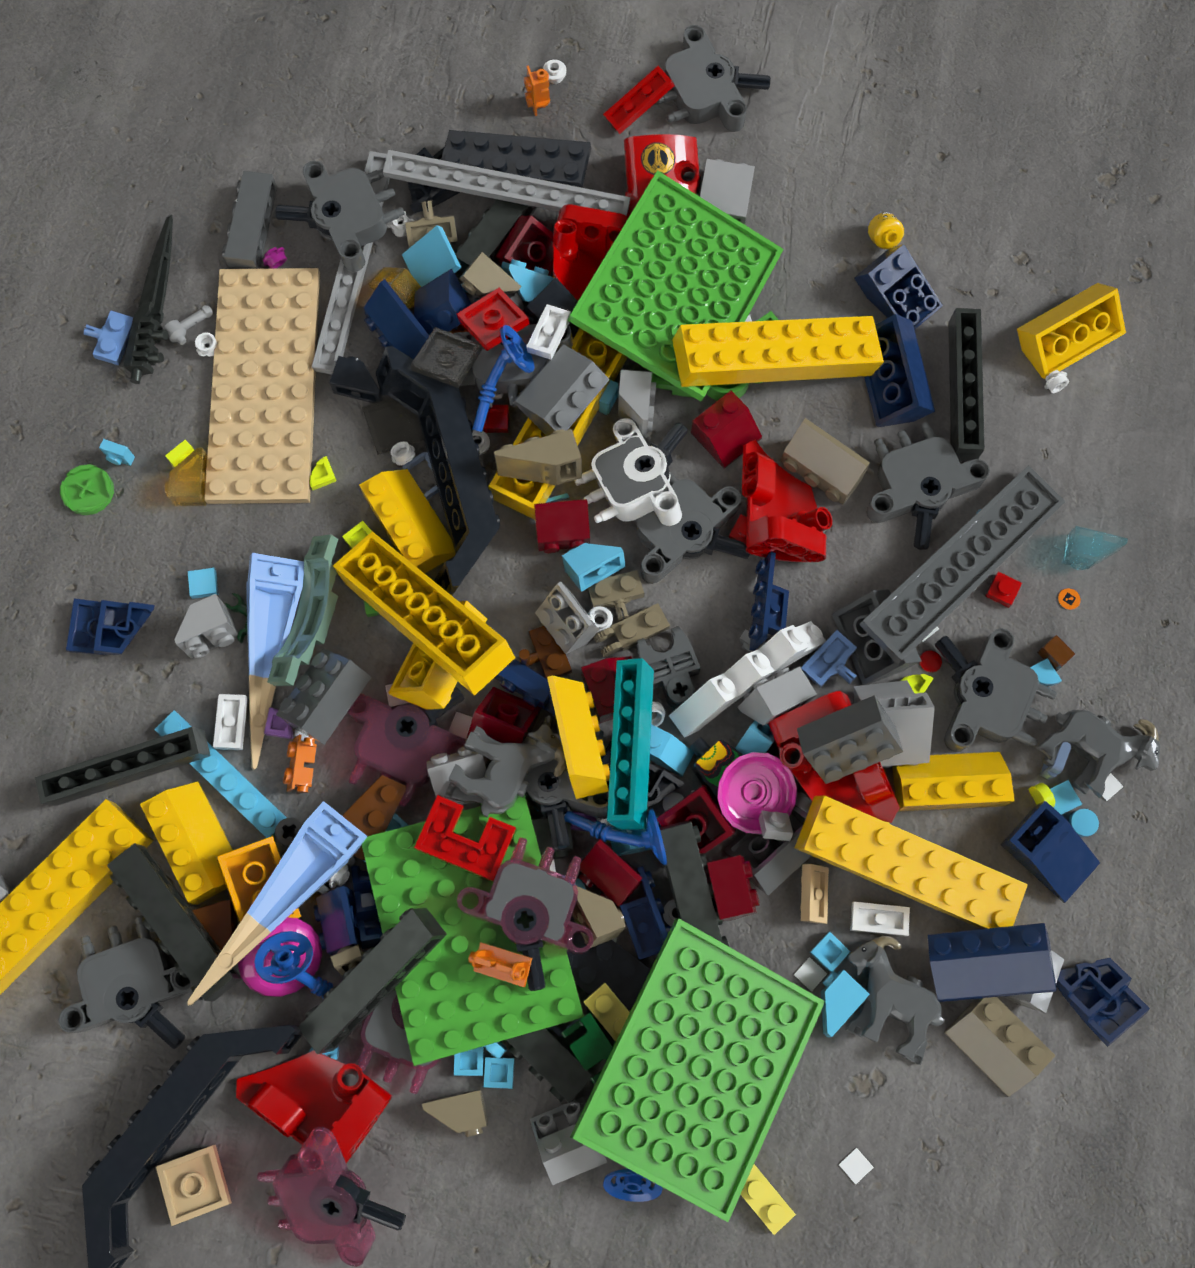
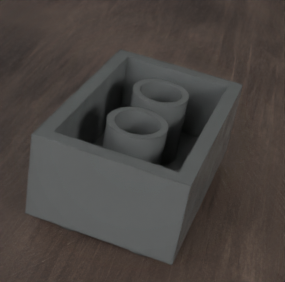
[276,648,371,745]
[797,695,904,784]

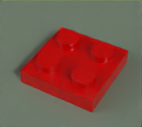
[457,287,530,351]

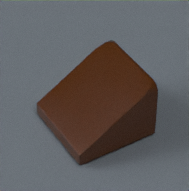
[1037,635,1075,671]

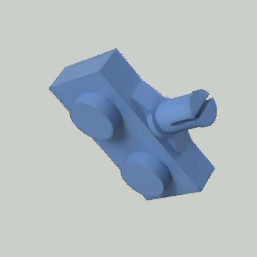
[84,311,133,366]
[801,630,857,688]

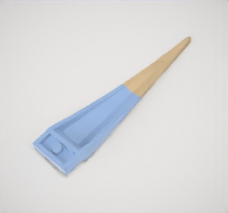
[246,553,304,770]
[188,801,367,1006]

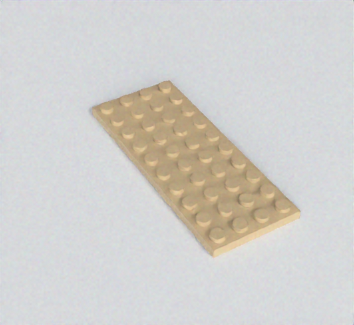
[205,268,320,504]

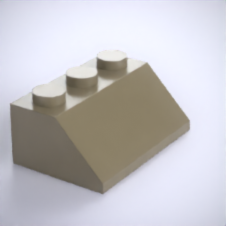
[781,418,870,505]
[944,997,1056,1097]

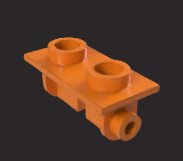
[524,65,550,116]
[283,734,317,793]
[468,942,532,987]

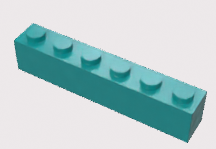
[607,658,654,830]

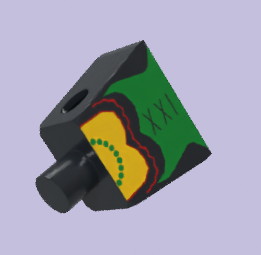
[689,737,743,802]

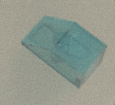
[1063,526,1128,570]

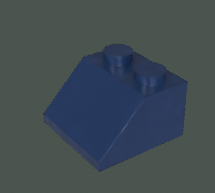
[414,269,471,340]
[313,886,362,955]

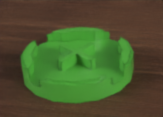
[60,464,114,515]

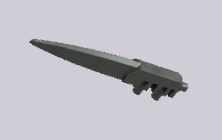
[124,215,173,384]

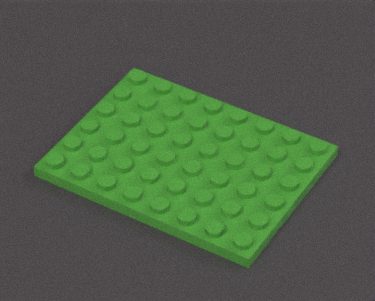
[568,170,784,401]
[362,795,584,1066]
[570,918,825,1222]

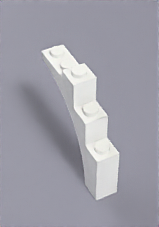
[669,621,826,738]

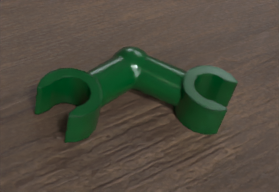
[225,593,248,644]

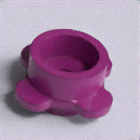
[263,247,287,269]

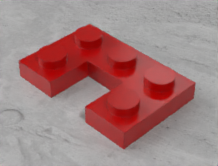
[414,795,516,882]

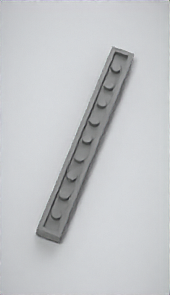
[383,150,630,216]
[312,151,390,375]

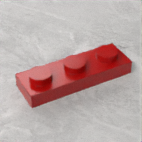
[603,65,675,135]

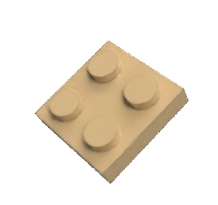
[156,1145,232,1226]

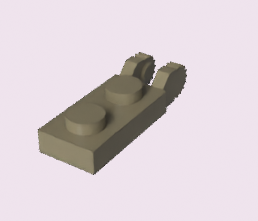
[593,603,670,657]

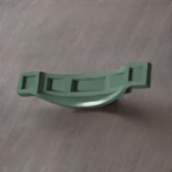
[267,535,338,686]

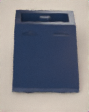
[854,244,943,330]
[1000,801,1100,903]

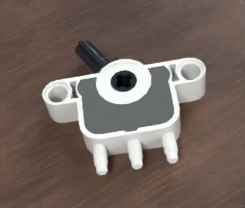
[574,418,688,526]

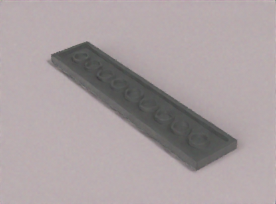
[859,465,1066,664]

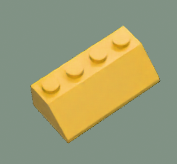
[1017,283,1126,379]
[359,469,456,574]
[388,600,487,710]
[547,676,610,799]
[892,752,1014,812]
[140,782,233,905]

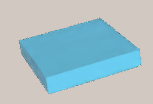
[402,225,461,289]

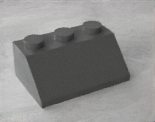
[513,344,610,436]
[832,589,921,685]
[723,805,811,896]

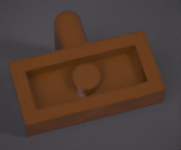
[519,626,572,680]

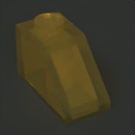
[368,267,421,308]
[165,448,207,506]

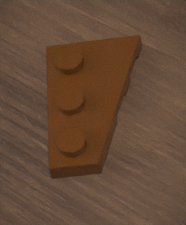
[341,775,407,861]

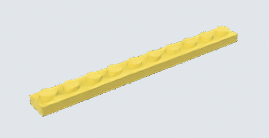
[583,983,796,1235]

